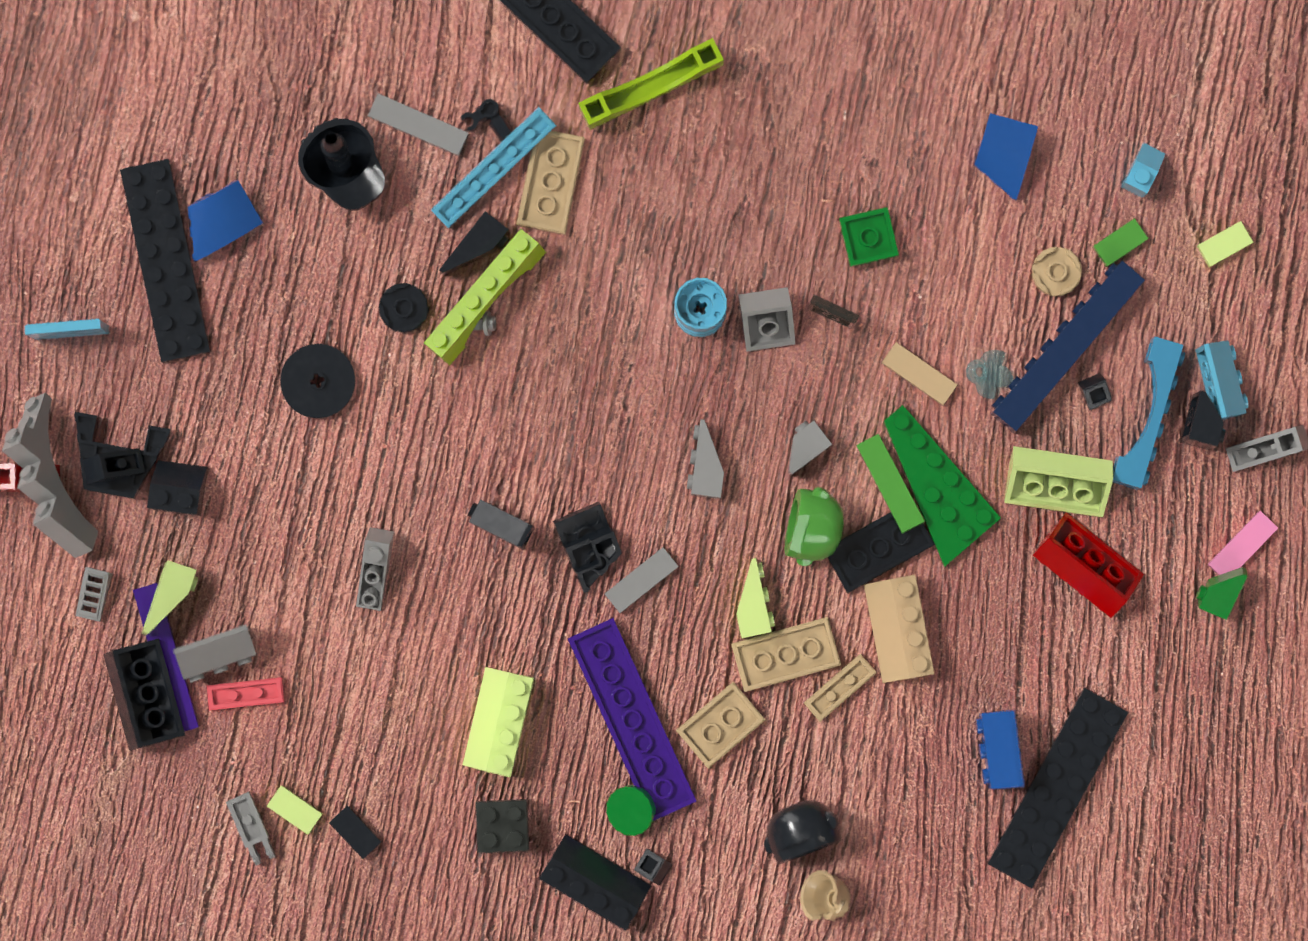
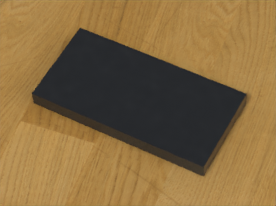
[828,512,935,593]

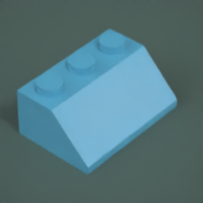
[1195,340,1248,420]

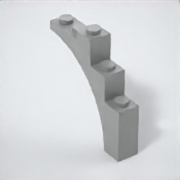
[2,393,98,558]

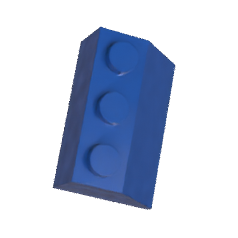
[976,710,1024,789]

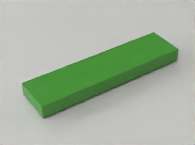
[856,434,925,534]

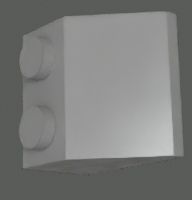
[738,287,796,352]

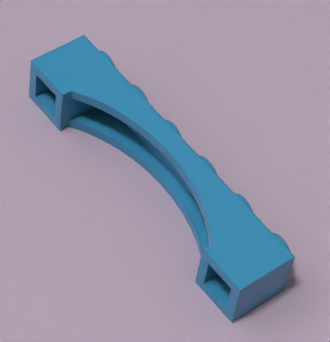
[1113,336,1185,490]

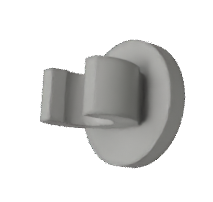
[473,311,496,336]

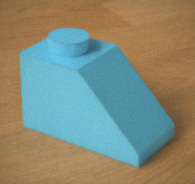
[1121,142,1165,198]

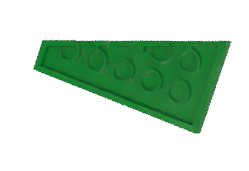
[883,405,1001,567]

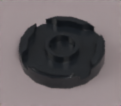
[379,283,429,333]

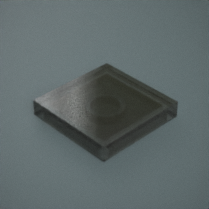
[808,295,859,329]

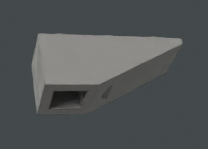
[687,419,724,499]
[356,527,394,611]

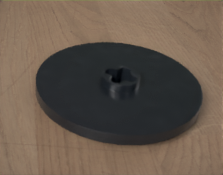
[280,344,356,418]

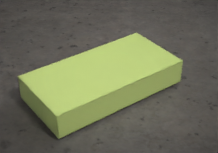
[1197,221,1253,267]
[267,785,323,835]

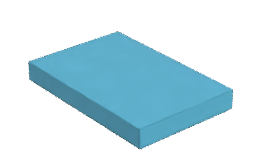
[25,319,109,340]

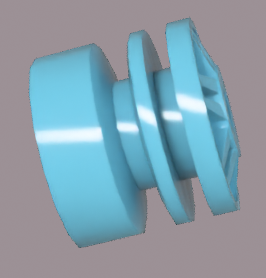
[674,278,727,337]

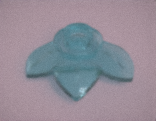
[966,350,1013,399]

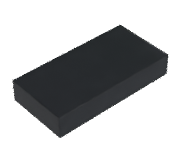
[329,805,382,859]

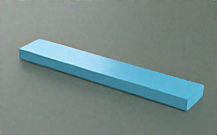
[431,107,556,228]

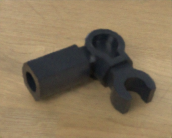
[460,99,513,142]

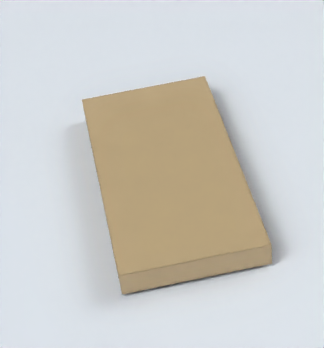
[516,131,585,235]
[731,617,841,692]

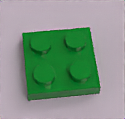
[839,207,899,267]

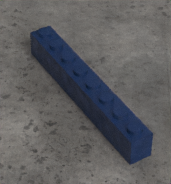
[991,261,1145,433]

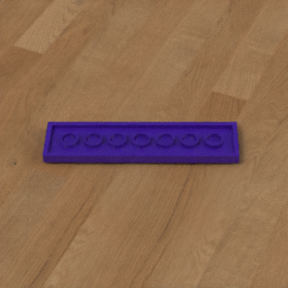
[568,618,696,821]

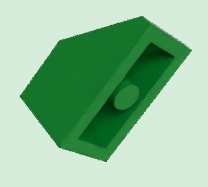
[1196,567,1248,620]

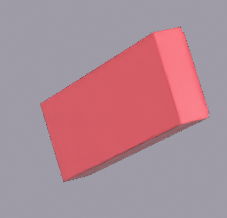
[207,677,285,710]

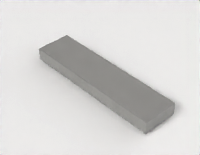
[368,94,469,156]

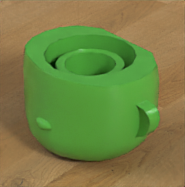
[784,487,844,566]

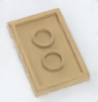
[676,682,765,769]

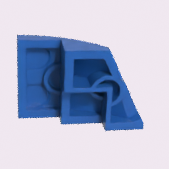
[974,113,1038,200]
[188,180,263,261]

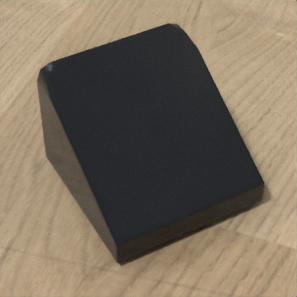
[1078,373,1112,410]
[634,848,672,885]

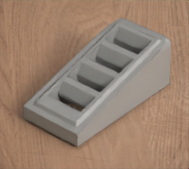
[75,567,113,622]

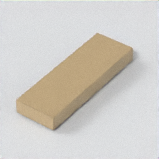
[882,342,957,406]
[804,654,877,722]

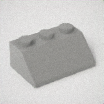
[173,625,256,683]

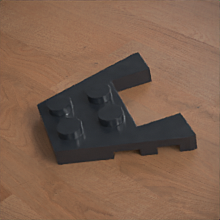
[74,412,172,499]

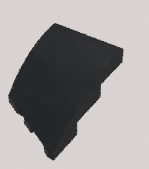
[553,502,622,593]

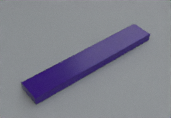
[133,583,200,732]

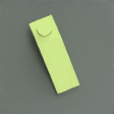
[141,560,198,635]

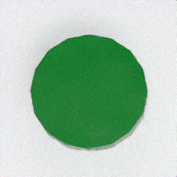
[607,785,656,836]

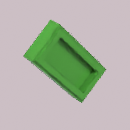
[1093,218,1148,267]

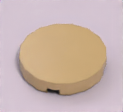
[1032,247,1081,296]

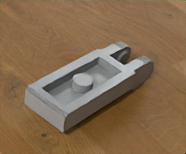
[226,791,276,865]

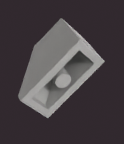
[788,421,832,476]

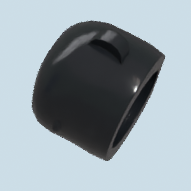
[764,800,841,864]

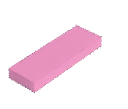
[1207,511,1278,575]

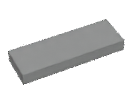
[605,547,679,613]

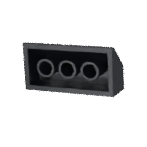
[103,638,185,751]
[539,834,652,931]

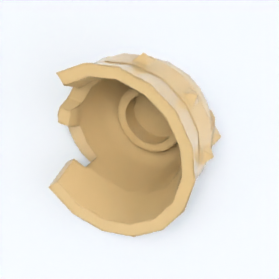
[800,870,850,921]

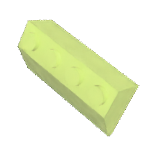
[1004,446,1113,517]
[463,667,534,777]

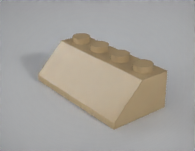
[864,575,934,683]

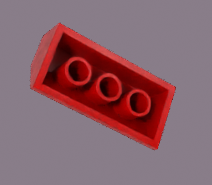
[1033,512,1144,618]

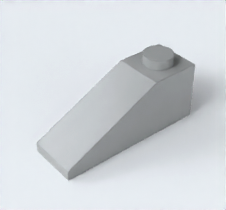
[1226,425,1308,472]

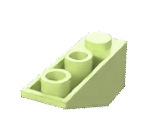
[736,558,775,638]

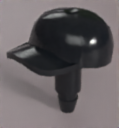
[298,118,385,211]

